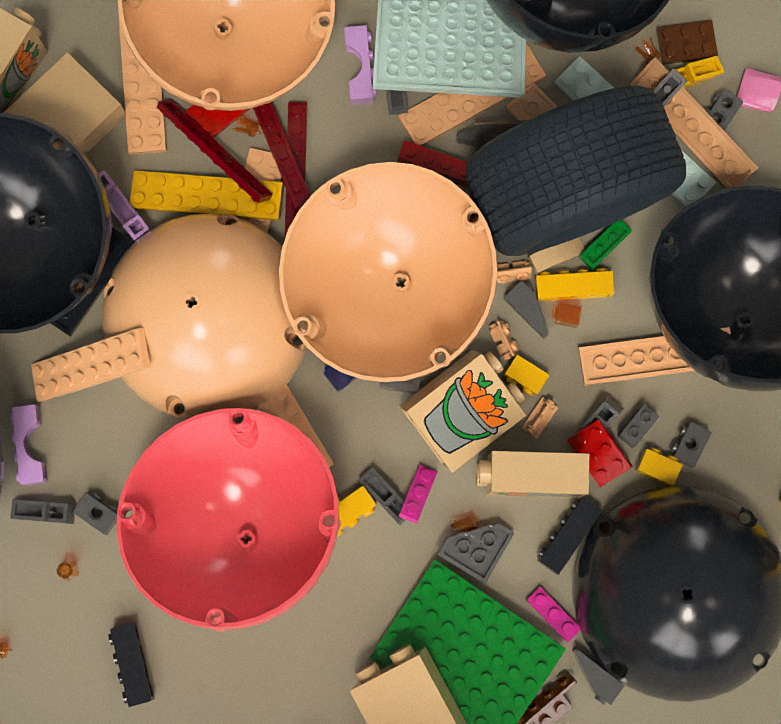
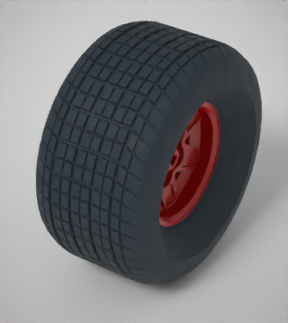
[466,86,686,256]

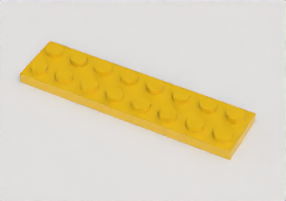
[130,171,284,221]

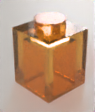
[552,302,582,328]

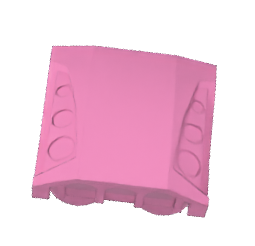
[737,68,781,113]

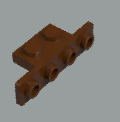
[517,671,577,724]

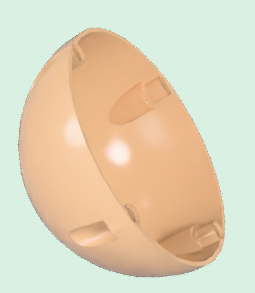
[118,0,335,111]
[279,162,498,382]
[102,214,309,420]

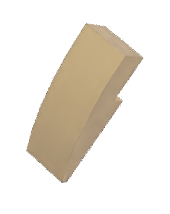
[528,237,585,275]

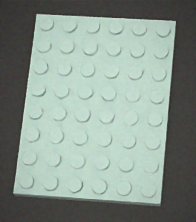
[373,0,526,98]

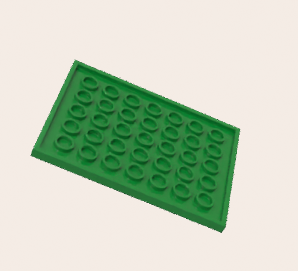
[369,560,566,724]

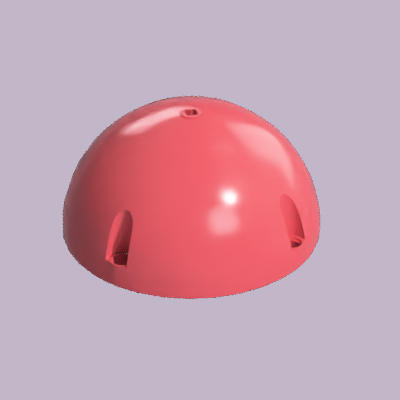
[117,408,341,632]

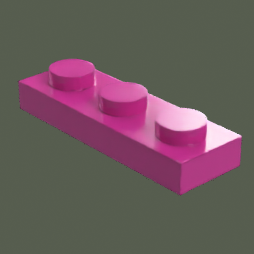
[399,465,437,524]
[526,587,580,643]

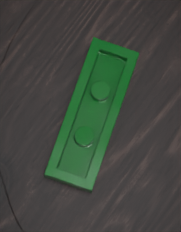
[579,220,632,271]

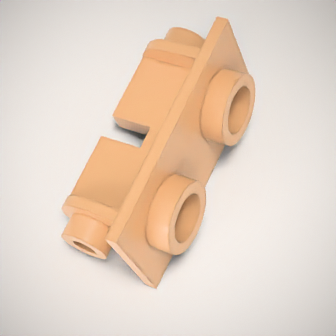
[497,260,532,284]
[489,321,519,361]
[521,397,558,439]

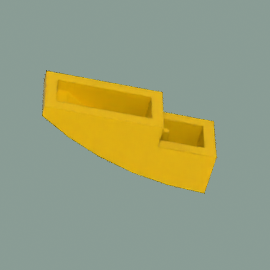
[669,56,724,89]

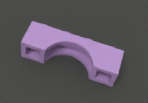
[344,25,376,105]
[99,170,150,242]
[10,404,47,486]

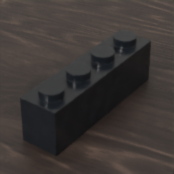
[537,497,602,575]
[108,623,154,707]

